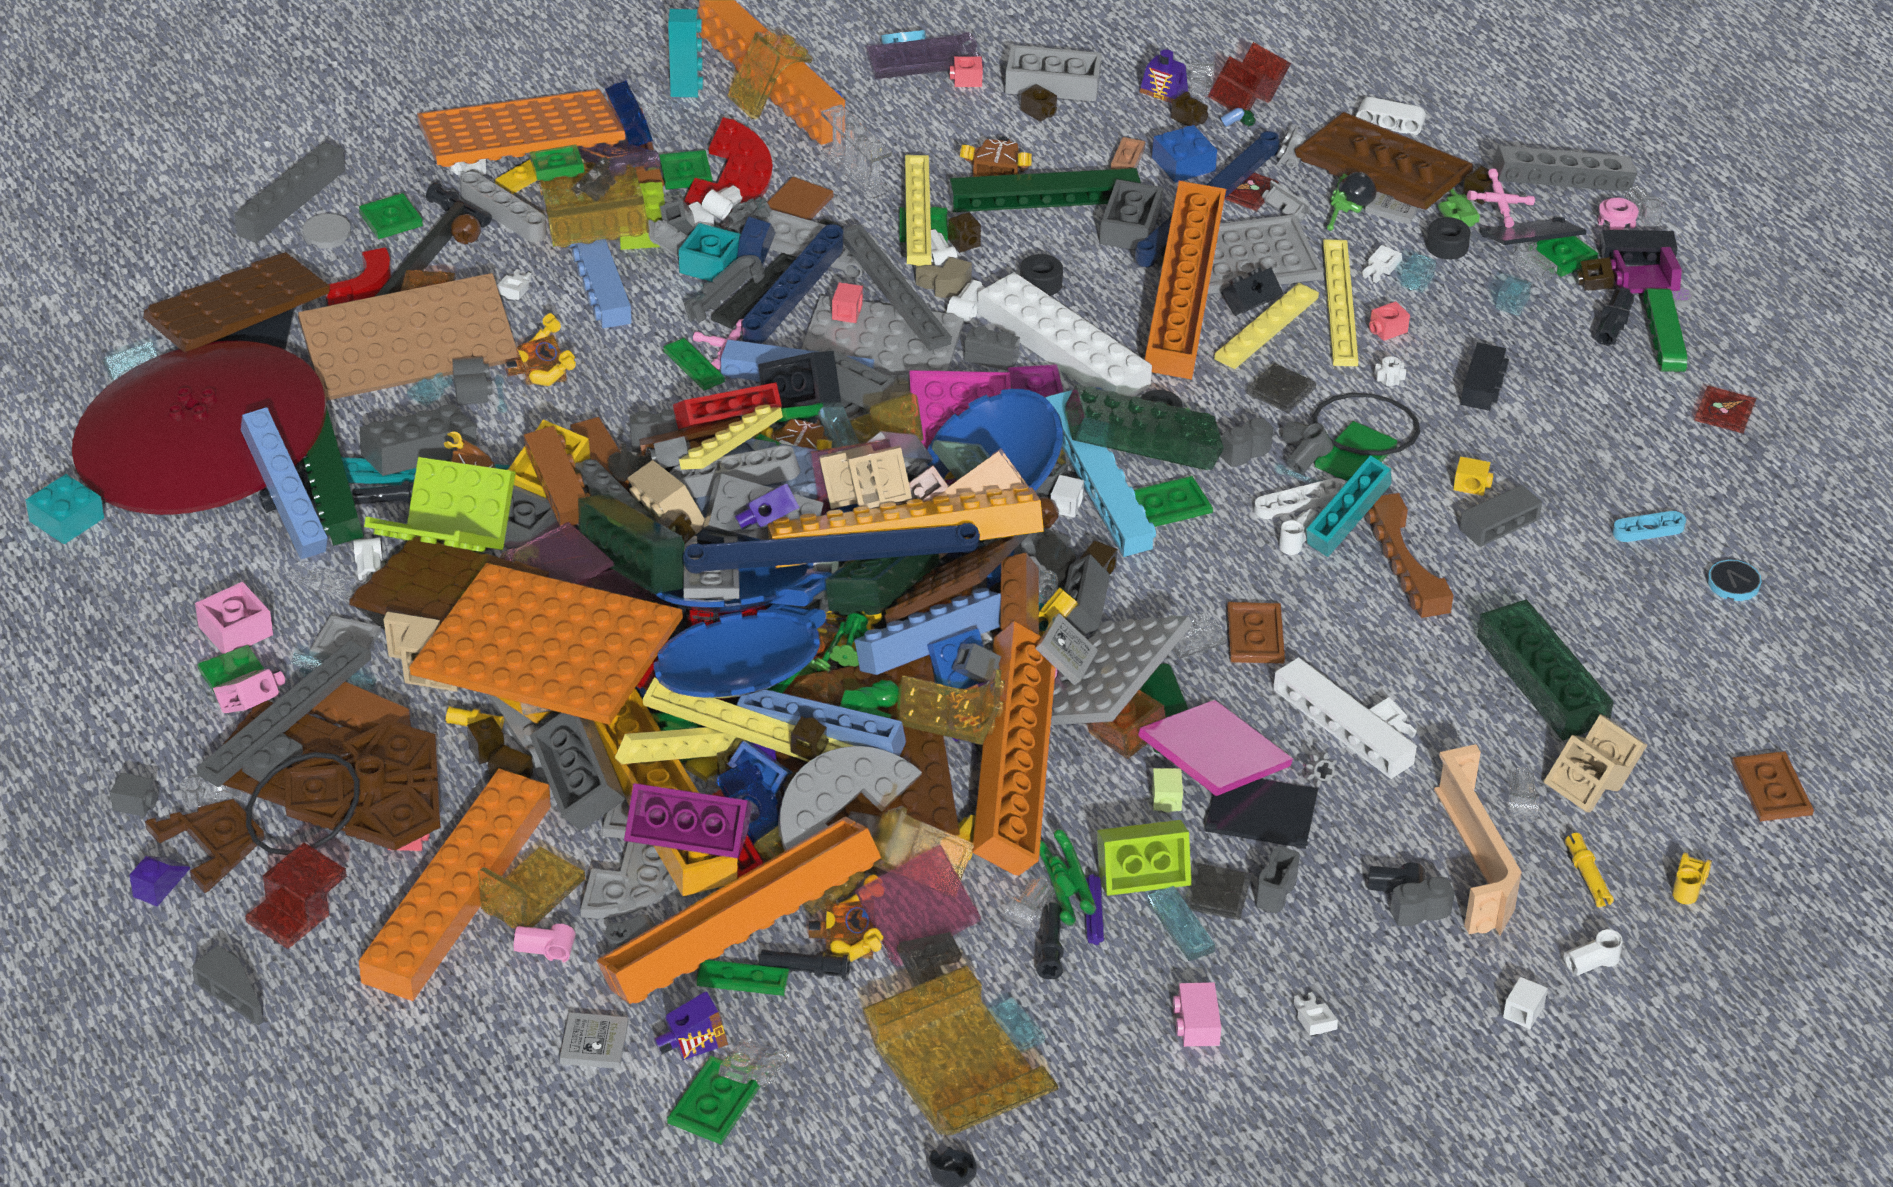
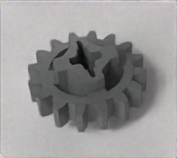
[721,197,772,234]

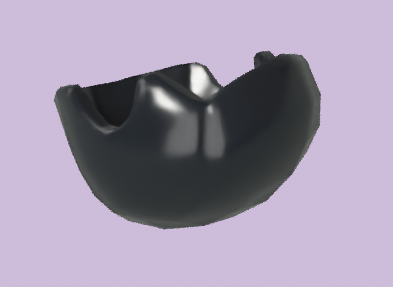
[1339,172,1377,206]
[928,1147,977,1187]

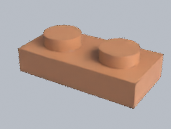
[1111,137,1145,169]

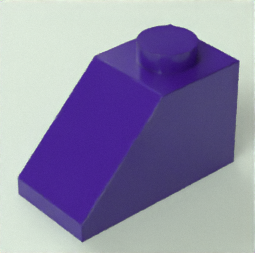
[129,856,190,907]

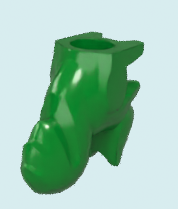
[840,680,900,719]

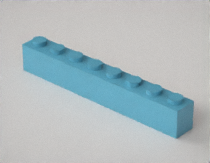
[1046,390,1156,557]

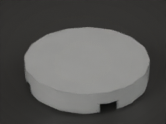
[303,214,351,249]

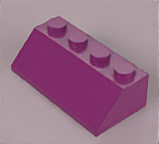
[624,783,752,859]

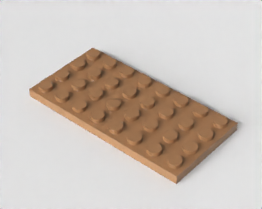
[298,273,519,401]

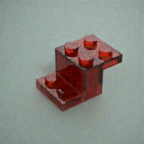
[1207,42,1291,110]
[245,843,347,949]

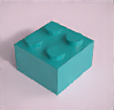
[679,223,741,282]
[25,474,104,544]

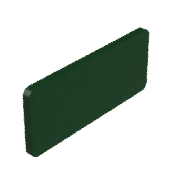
[1133,664,1189,753]

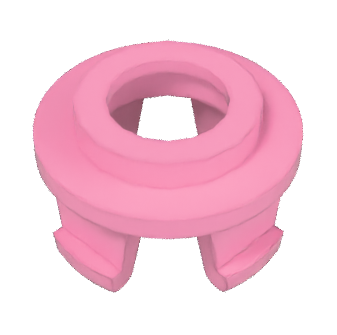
[1598,198,1639,230]

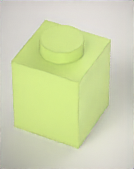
[1152,768,1183,812]

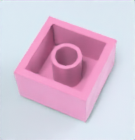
[195,582,273,654]

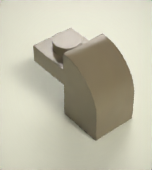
[916,257,972,298]

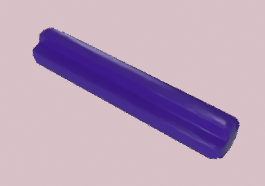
[1086,874,1104,945]

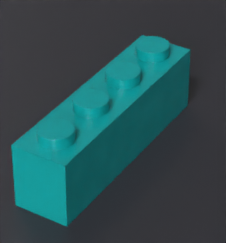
[668,9,703,98]
[1306,455,1392,557]

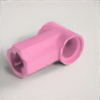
[514,924,576,962]

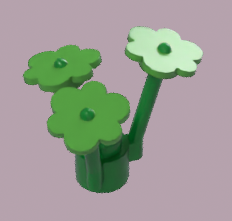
[808,613,869,672]

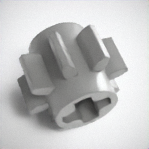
[1302,752,1339,787]

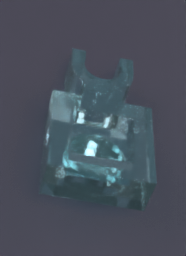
[407,372,453,407]

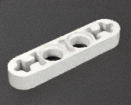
[1254,478,1346,519]

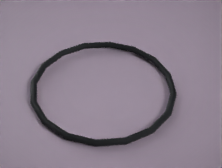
[1312,393,1420,456]
[246,752,360,856]

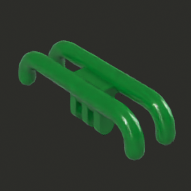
[1039,829,1096,926]

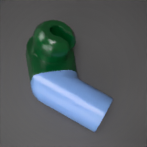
[1220,108,1256,127]

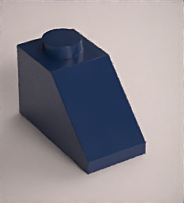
[737,216,776,264]

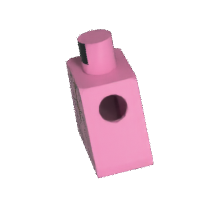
[213,669,285,713]

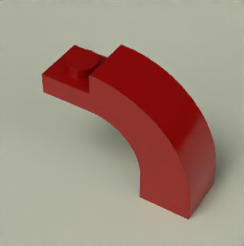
[325,247,391,306]

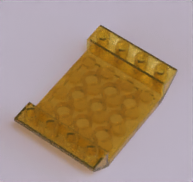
[538,156,649,247]
[863,965,1058,1135]

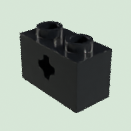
[1222,267,1284,316]

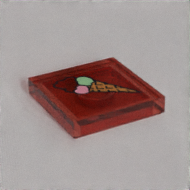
[1225,173,1279,211]
[1695,386,1757,434]

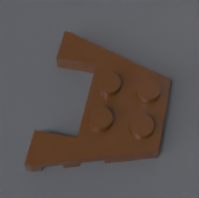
[145,799,265,893]

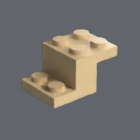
[819,444,912,509]
[384,612,459,692]
[1544,715,1647,812]

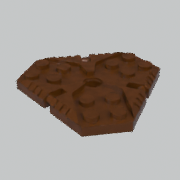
[285,720,441,851]

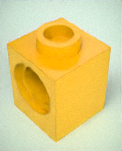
[1453,456,1494,496]

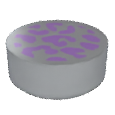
[1672,287,1693,308]

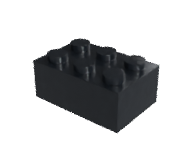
[758,351,841,409]

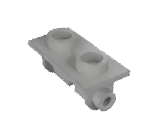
[1276,125,1306,169]
[1262,180,1310,222]
[648,220,689,258]

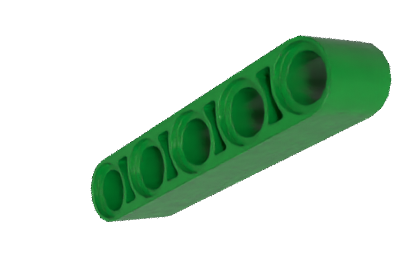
[1644,288,1687,372]

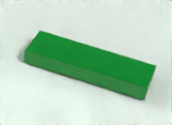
[663,338,725,391]
[697,960,789,996]

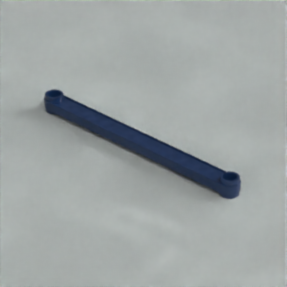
[1135,131,1280,267]
[683,523,980,574]

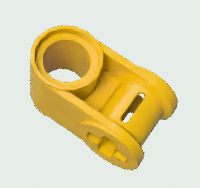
[1672,852,1712,904]

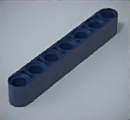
[742,224,843,344]

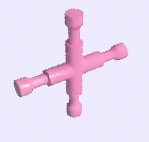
[1467,169,1535,228]
[693,319,743,369]

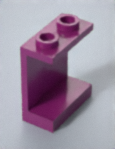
[1610,247,1682,294]

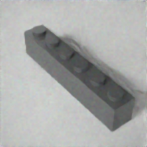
[234,142,345,243]

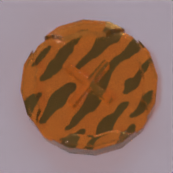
[790,673,845,707]

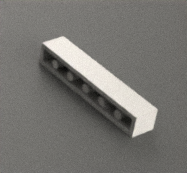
[1273,657,1417,779]

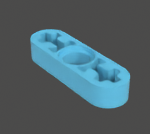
[1613,511,1686,542]

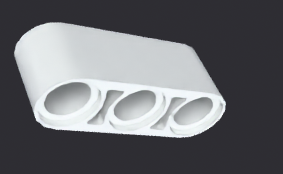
[1356,97,1426,135]

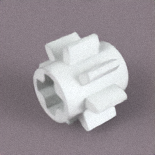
[1375,356,1406,386]

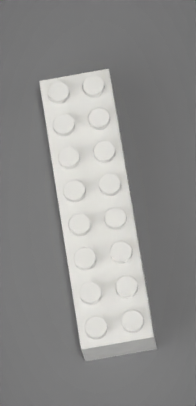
[978,272,1152,404]

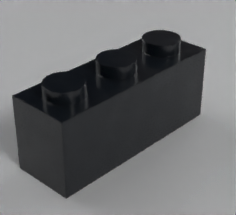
[1599,230,1678,265]
[1461,342,1509,411]

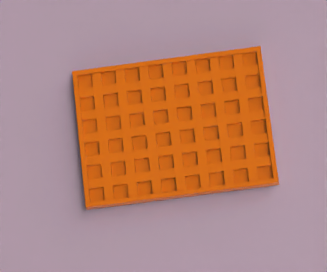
[417,89,625,167]
[409,563,683,725]

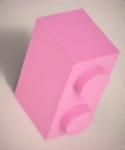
[1173,982,1221,1047]

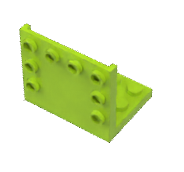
[364,457,516,552]

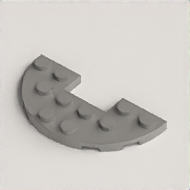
[778,746,922,851]
[581,799,675,919]

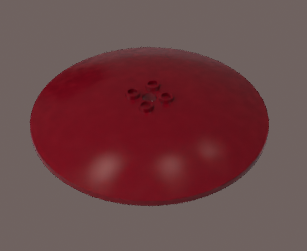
[72,341,327,515]

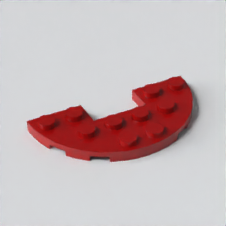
[684,117,773,212]

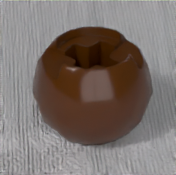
[451,214,481,245]
[1039,497,1059,529]

